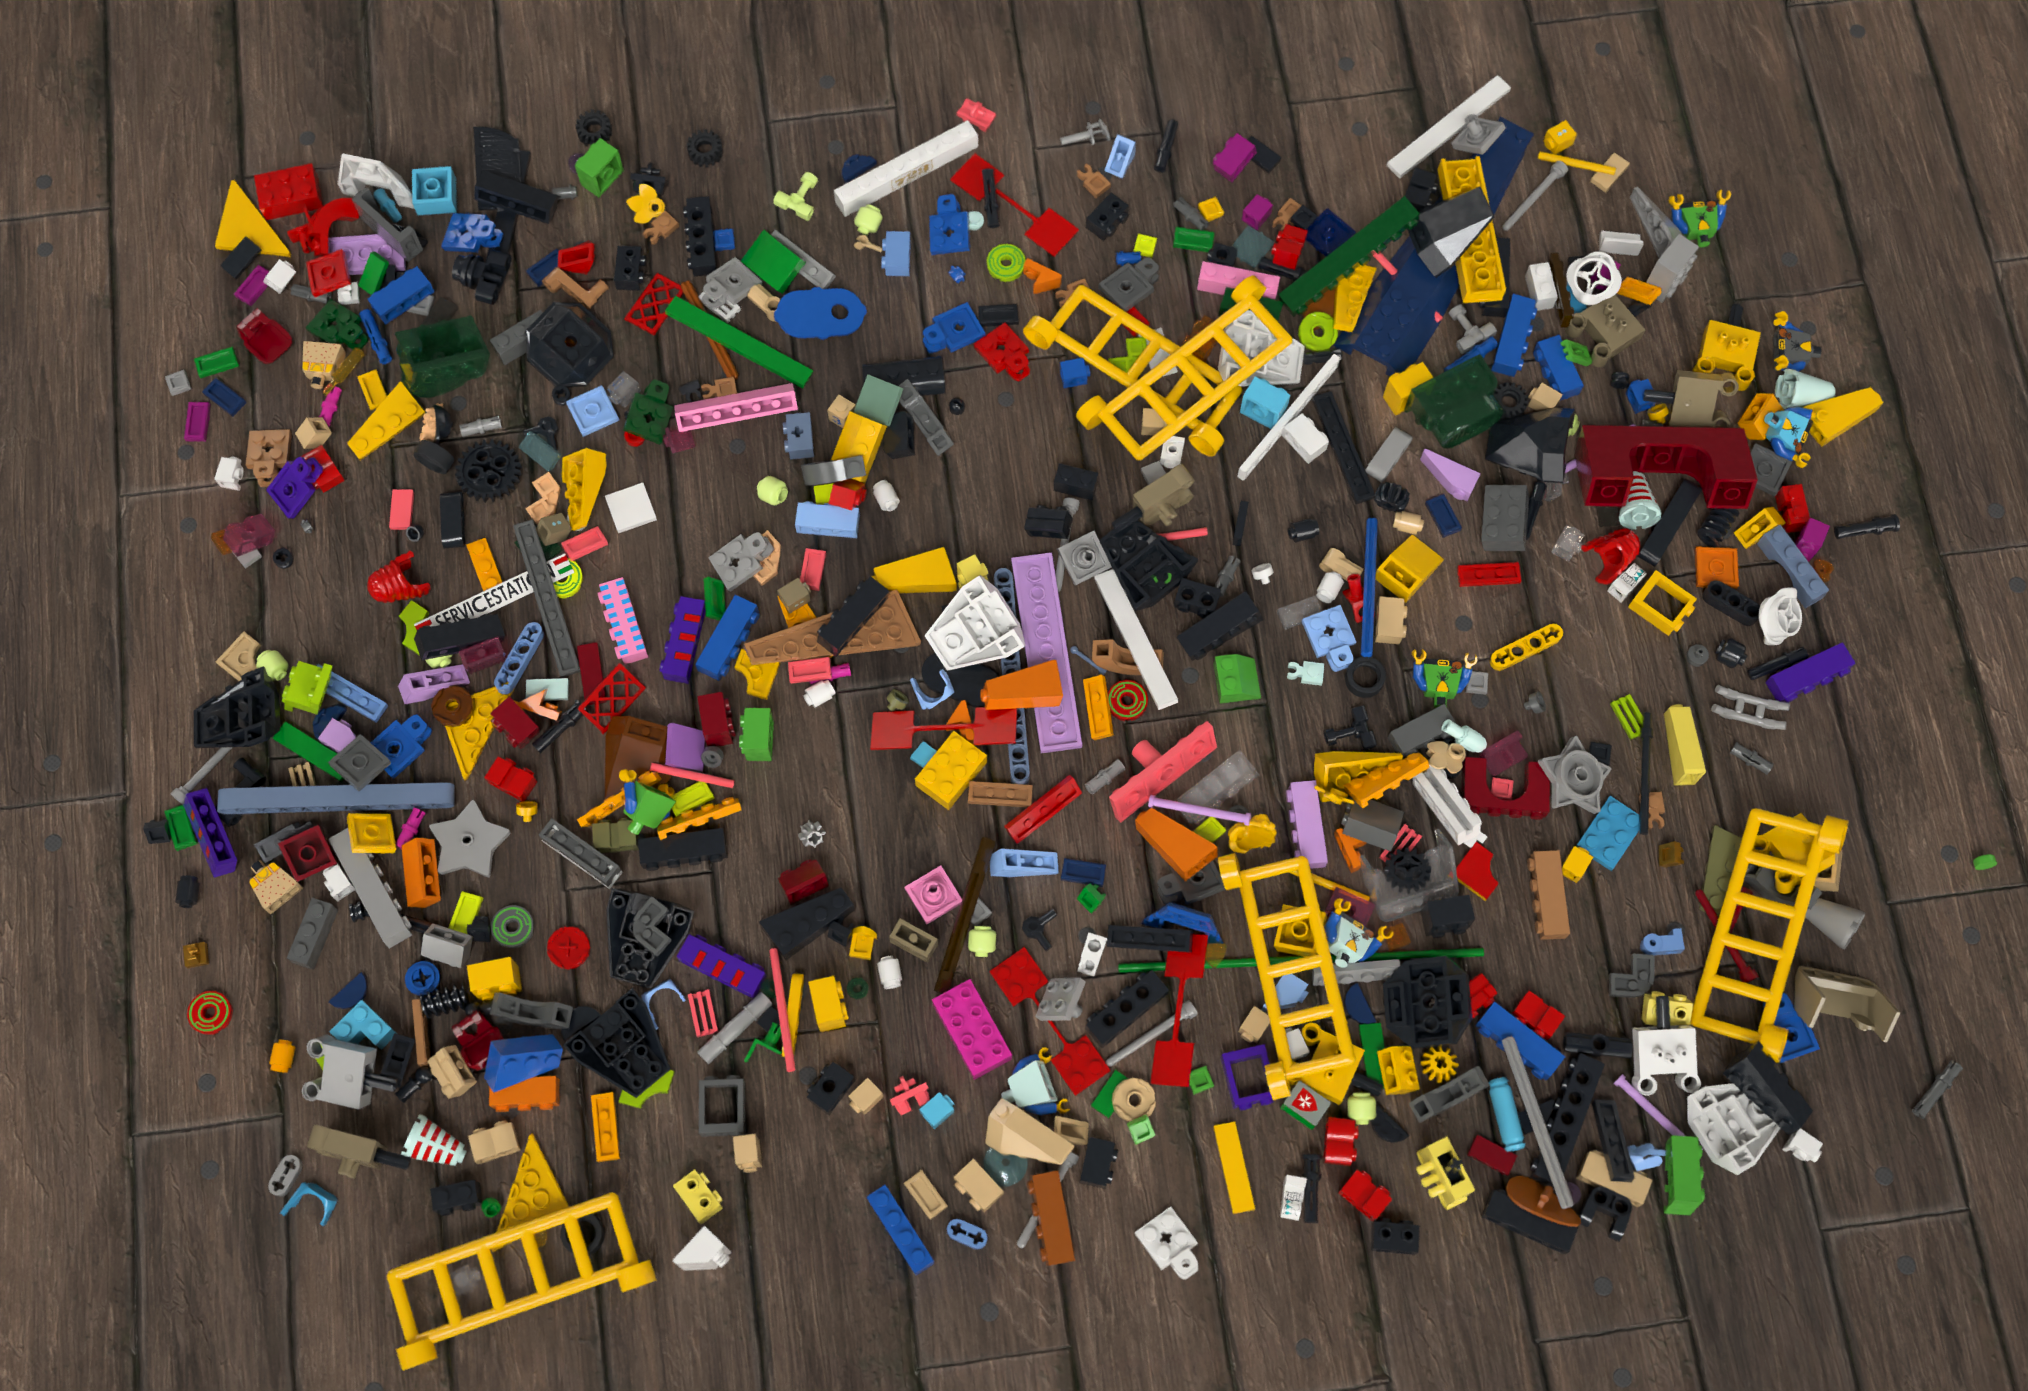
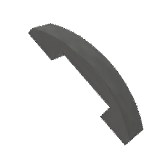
[899,379,954,456]

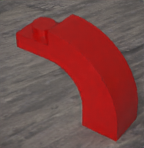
[306,198,359,257]

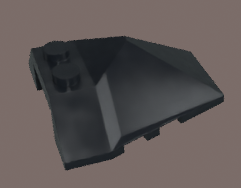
[1485,408,1576,483]

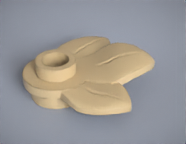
[1427,741,1466,774]

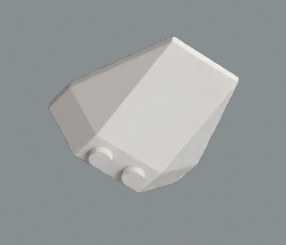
[338,153,415,209]
[1218,310,1304,387]
[925,575,1026,671]
[1687,1084,1780,1175]

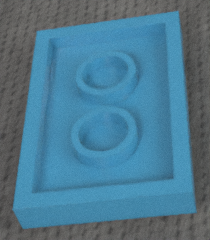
[1576,796,1640,871]

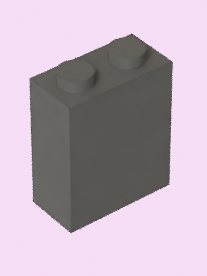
[1341,799,1404,851]

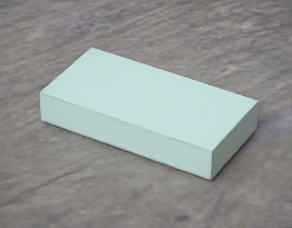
[526,678,569,701]

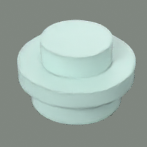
[968,211,984,231]

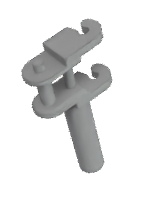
[1060,119,1110,145]

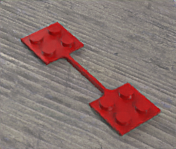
[950,153,1079,257]
[870,707,1017,750]
[1150,934,1208,1087]
[989,947,1111,1096]

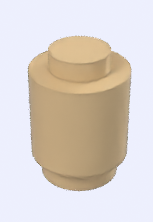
[1393,511,1424,535]

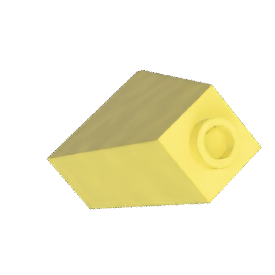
[1664,704,1706,786]

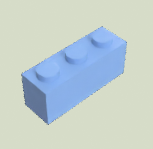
[795,501,860,538]

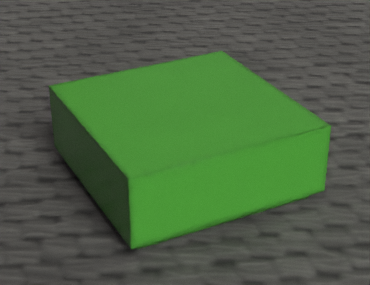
[1189,1066,1214,1095]
[1126,1114,1156,1145]

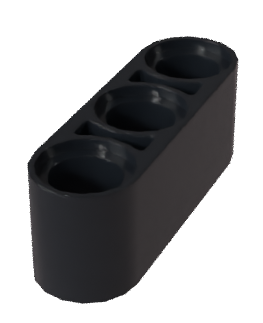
[440,491,466,549]
[1702,580,1760,626]

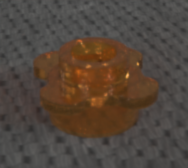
[1814,559,1834,582]

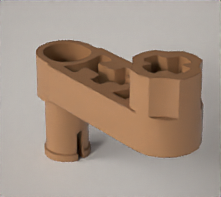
[542,267,609,310]

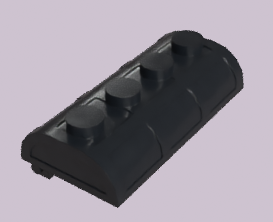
[862,356,945,396]

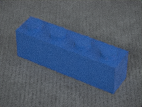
[1491,294,1538,377]
[695,595,760,681]
[1475,1001,1565,1081]
[867,1185,935,1276]

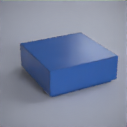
[713,229,735,251]

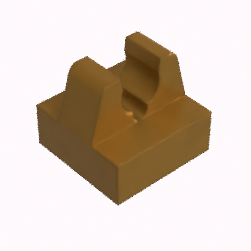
[1659,841,1684,868]
[183,942,209,969]

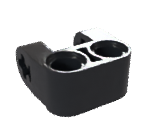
[1578,1187,1632,1242]

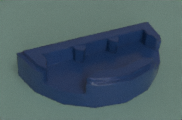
[842,154,877,184]
[313,705,347,741]
[328,972,367,1009]
[1344,983,1376,1024]

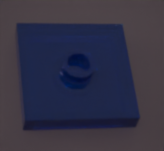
[1306,208,1356,257]

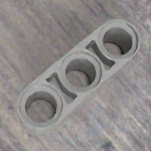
[1365,427,1413,483]

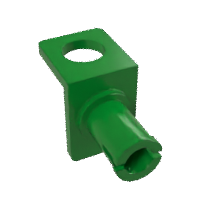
[744,1022,782,1063]

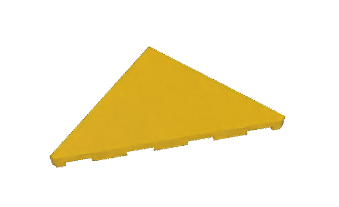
[215,180,291,257]
[445,682,516,780]
[491,1134,570,1252]

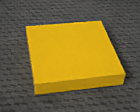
[347,813,396,853]

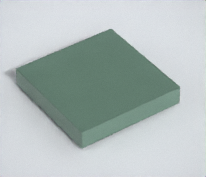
[854,374,904,426]

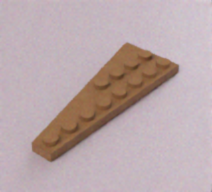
[744,589,921,665]

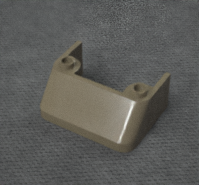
[1794,966,1901,1042]

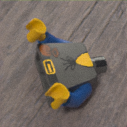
[1773,311,1822,371]

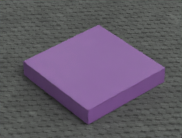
[665,723,705,773]

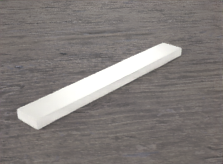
[1387,75,1511,178]
[1237,354,1340,480]
[1094,569,1178,710]

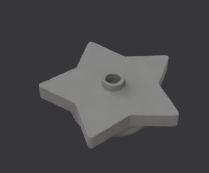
[1538,736,1611,814]
[429,800,511,878]

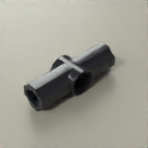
[1563,1032,1633,1058]

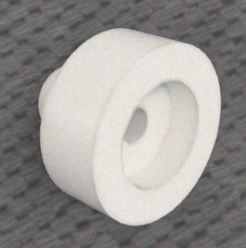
[1251,563,1273,584]

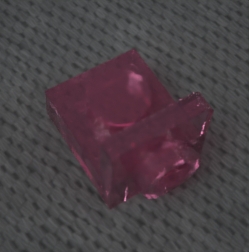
[663,427,695,454]

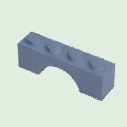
[1757,525,1829,609]

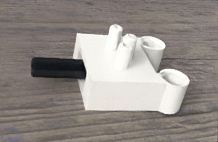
[1632,996,1701,1096]

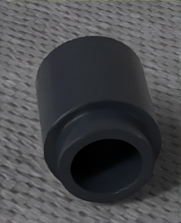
[1287,518,1319,543]
[175,875,200,908]

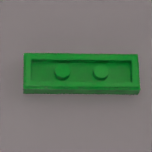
[1358,1023,1385,1089]

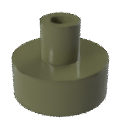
[887,689,909,711]

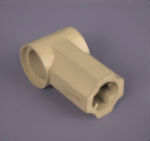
[747,284,780,321]
[1319,548,1364,581]

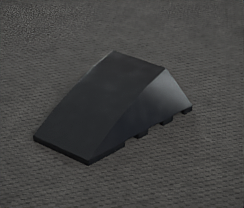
[1099,520,1198,611]

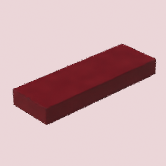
[577,642,607,706]

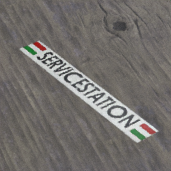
[414,553,575,630]

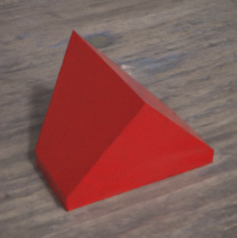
[558,240,594,275]

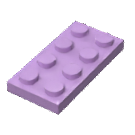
[328,234,406,275]

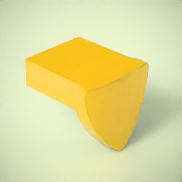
[849,926,877,960]

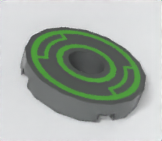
[491,905,534,948]

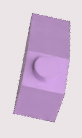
[1420,449,1480,501]
[398,664,470,704]
[318,718,356,753]

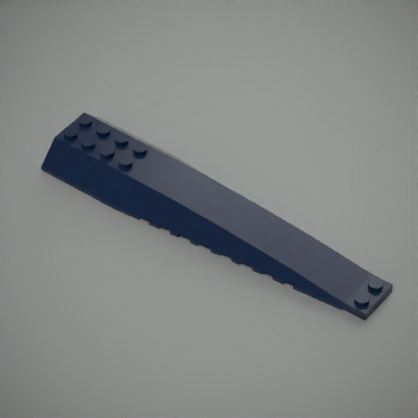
[1334,117,1534,376]

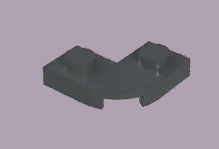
[633,896,671,957]
[1609,954,1655,998]

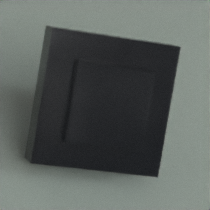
[467,916,491,942]

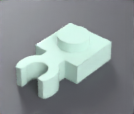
[1287,661,1324,686]

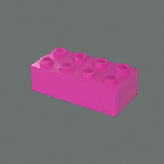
[932,979,1012,1080]

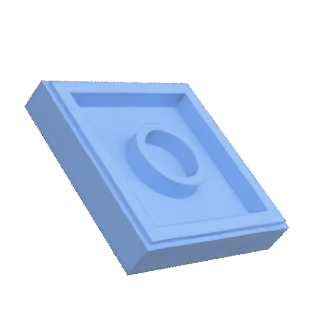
[566,385,619,437]

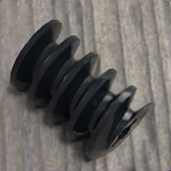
[1697,508,1740,547]
[420,982,469,1019]

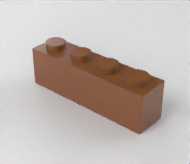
[1027,1170,1075,1266]

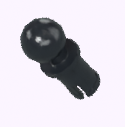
[465,1000,493,1016]
[394,1066,433,1103]

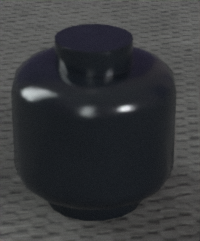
[1715,638,1748,668]

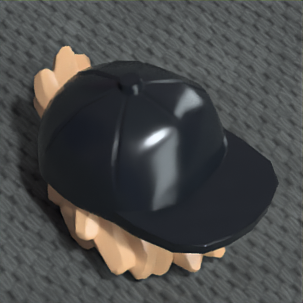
[420,403,453,445]

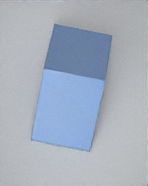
[1105,134,1136,178]

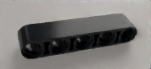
[1637,478,1702,567]

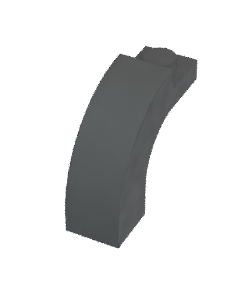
[801,455,866,485]
[1744,864,1822,909]
[490,993,573,1029]
[1409,1066,1490,1123]

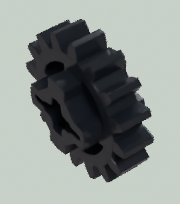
[1384,847,1431,894]

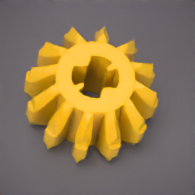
[1420,1046,1459,1083]

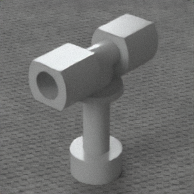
[1449,304,1497,354]

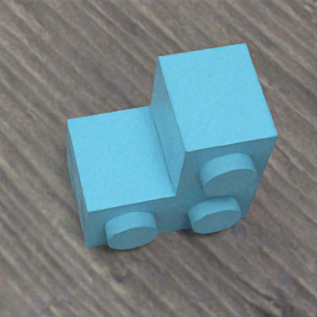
[329,1000,397,1050]

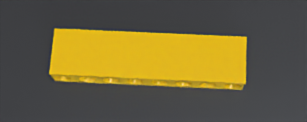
[1437,156,1506,303]

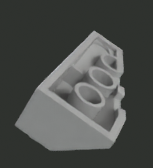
[1630,187,1686,258]

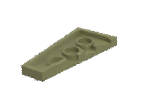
[1699,825,1742,917]

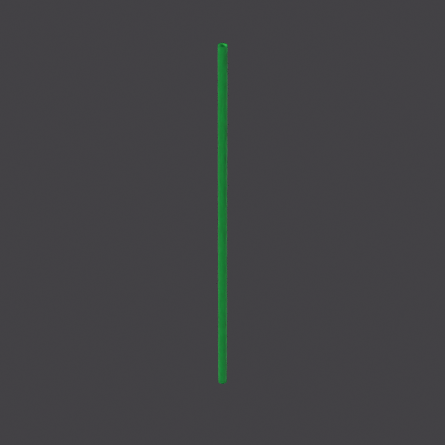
[1118,948,1484,973]

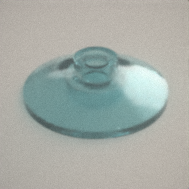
[984,1147,1028,1186]

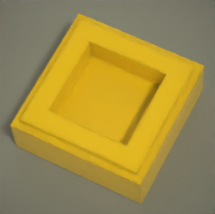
[1198,197,1224,221]

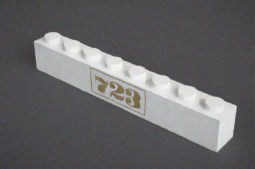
[834,120,978,217]

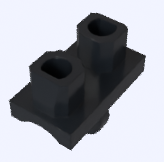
[630,162,669,196]

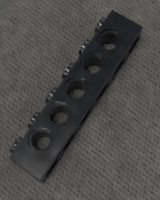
[1529,1053,1605,1188]

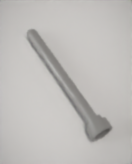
[1502,160,1568,231]
[1055,498,1079,592]
[170,747,233,805]
[1106,1000,1198,1067]
[1017,1152,1080,1248]

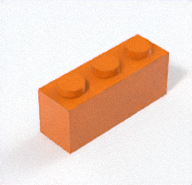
[401,838,441,908]
[489,1076,560,1112]

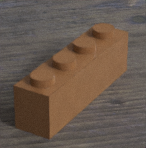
[1527,850,1570,940]

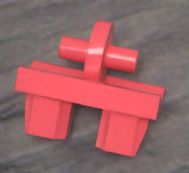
[957,98,996,132]
[890,1076,930,1115]

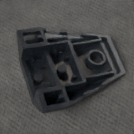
[193,666,280,748]

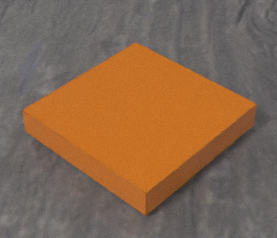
[1694,547,1739,589]

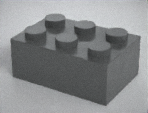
[1481,485,1529,551]

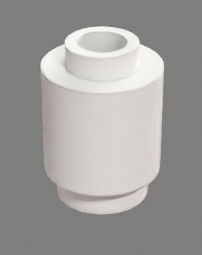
[873,480,900,511]
[1316,571,1344,603]
[803,679,836,708]
[877,956,902,989]

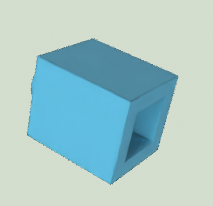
[919,1092,954,1129]

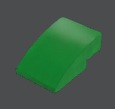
[741,230,806,294]

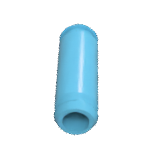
[1488,1077,1526,1152]

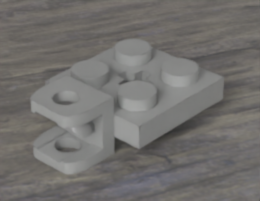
[702,257,762,310]
[708,532,774,592]

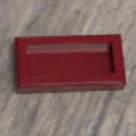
[1467,1135,1517,1176]

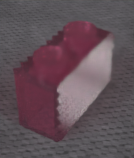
[459,636,508,675]

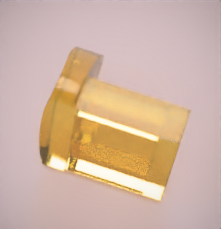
[1205,944,1227,968]

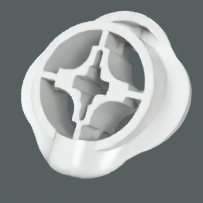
[1567,252,1622,305]
[1759,588,1802,645]

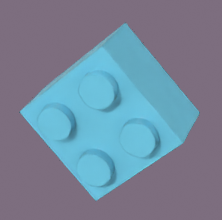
[412,166,457,215]
[1240,377,1290,429]

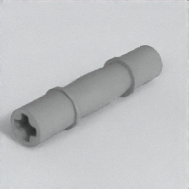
[697,992,772,1065]

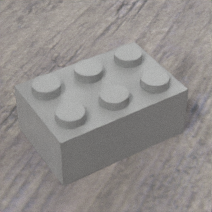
[1646,234,1699,303]

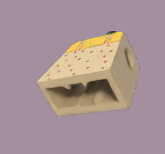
[303,341,346,389]
[249,860,303,914]

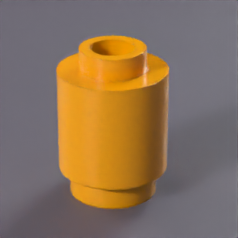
[269,1040,296,1073]

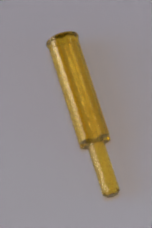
[322,347,364,395]

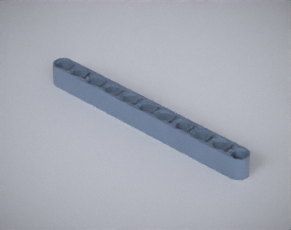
[994,568,1030,785]
[217,783,455,814]

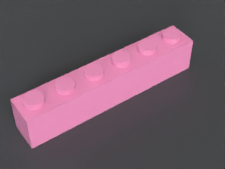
[674,383,798,432]

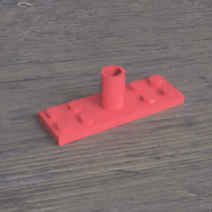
[1109,721,1217,823]

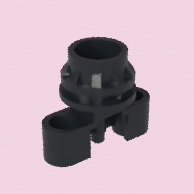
[452,250,512,305]

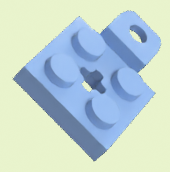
[1301,605,1356,672]

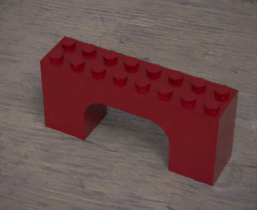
[1574,425,1758,509]

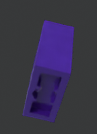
[1220,1044,1274,1111]

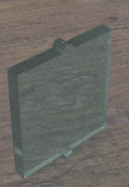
[1231,226,1274,268]

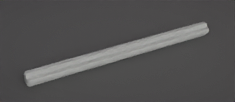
[1502,1036,1574,1209]

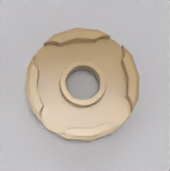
[1112,1078,1156,1122]

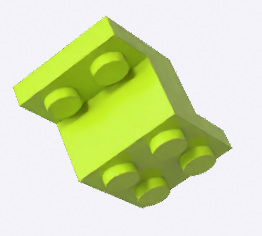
[282,661,332,715]

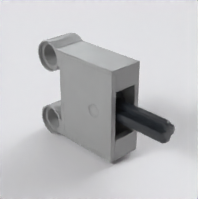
[302,1035,399,1109]

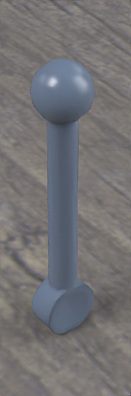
[1070,646,1107,675]

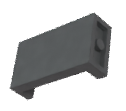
[352,187,423,262]

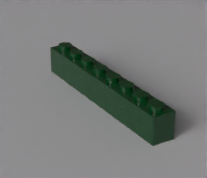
[1278,196,1420,317]

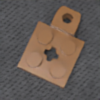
[246,429,292,487]

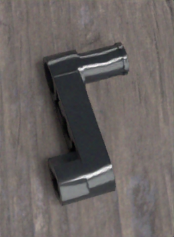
[215,758,267,827]

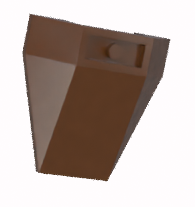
[605,716,676,806]

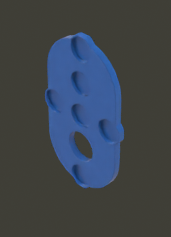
[774,287,867,340]

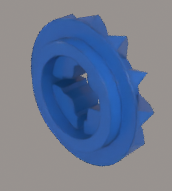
[405,961,440,996]

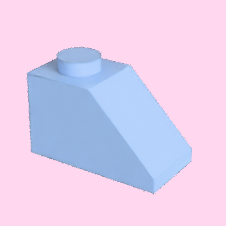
[1262,974,1309,1012]

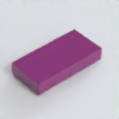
[234,265,270,306]
[184,402,211,442]

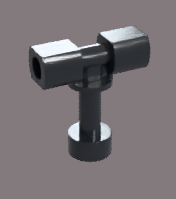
[1323,706,1377,750]

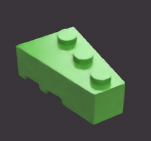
[1664,1135,1705,1215]

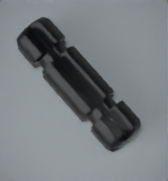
[1303,348,1342,365]

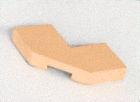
[525,472,561,525]
[753,530,781,586]

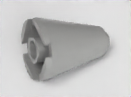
[1805,898,1865,950]

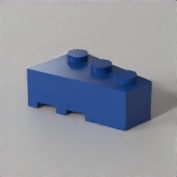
[484,1034,563,1093]

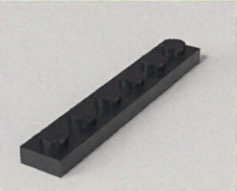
[1312,391,1375,505]

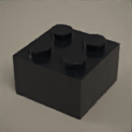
[1420,895,1475,938]

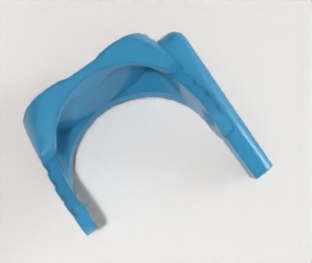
[280,1182,337,1226]

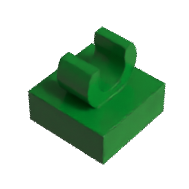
[1077,884,1106,914]

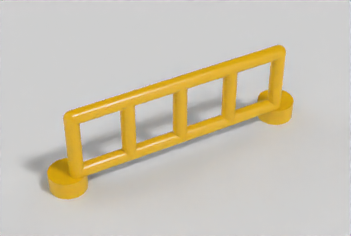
[1076,275,1292,460]
[1023,285,1242,457]
[1218,853,1355,1100]

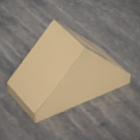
[1054,1116,1089,1145]

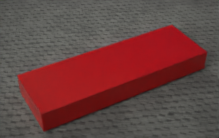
[1457,562,1521,587]

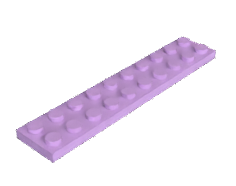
[1011,553,1082,753]

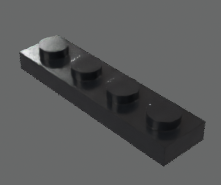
[1107,925,1193,953]
[1592,1099,1635,1182]

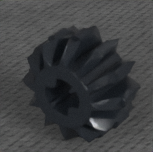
[1374,482,1410,512]

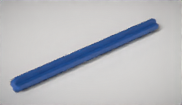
[1361,518,1378,657]

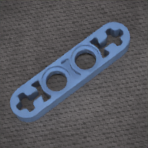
[494,622,544,694]

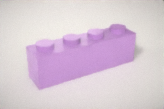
[1286,780,1328,869]

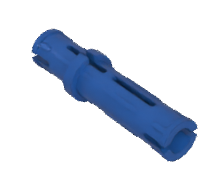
[359,309,392,364]
[1443,336,1498,379]

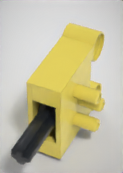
[1416,1137,1475,1210]

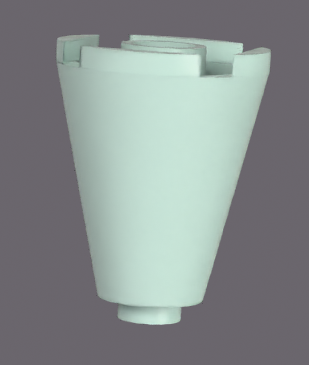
[1775,369,1836,409]

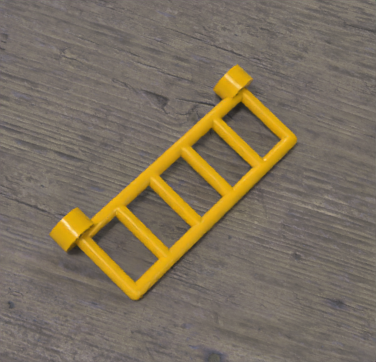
[1690,808,1848,1063]
[387,1192,657,1370]

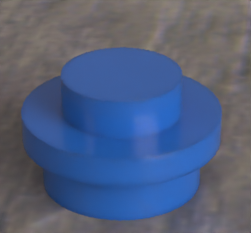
[948,265,966,284]

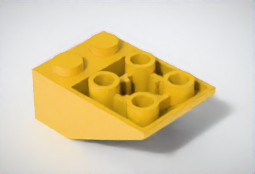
[1375,534,1444,603]

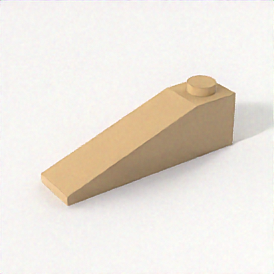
[986,1098,1074,1165]

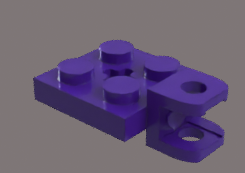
[266,457,323,519]

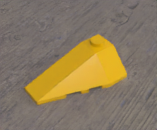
[562,448,607,531]
[1314,751,1403,802]

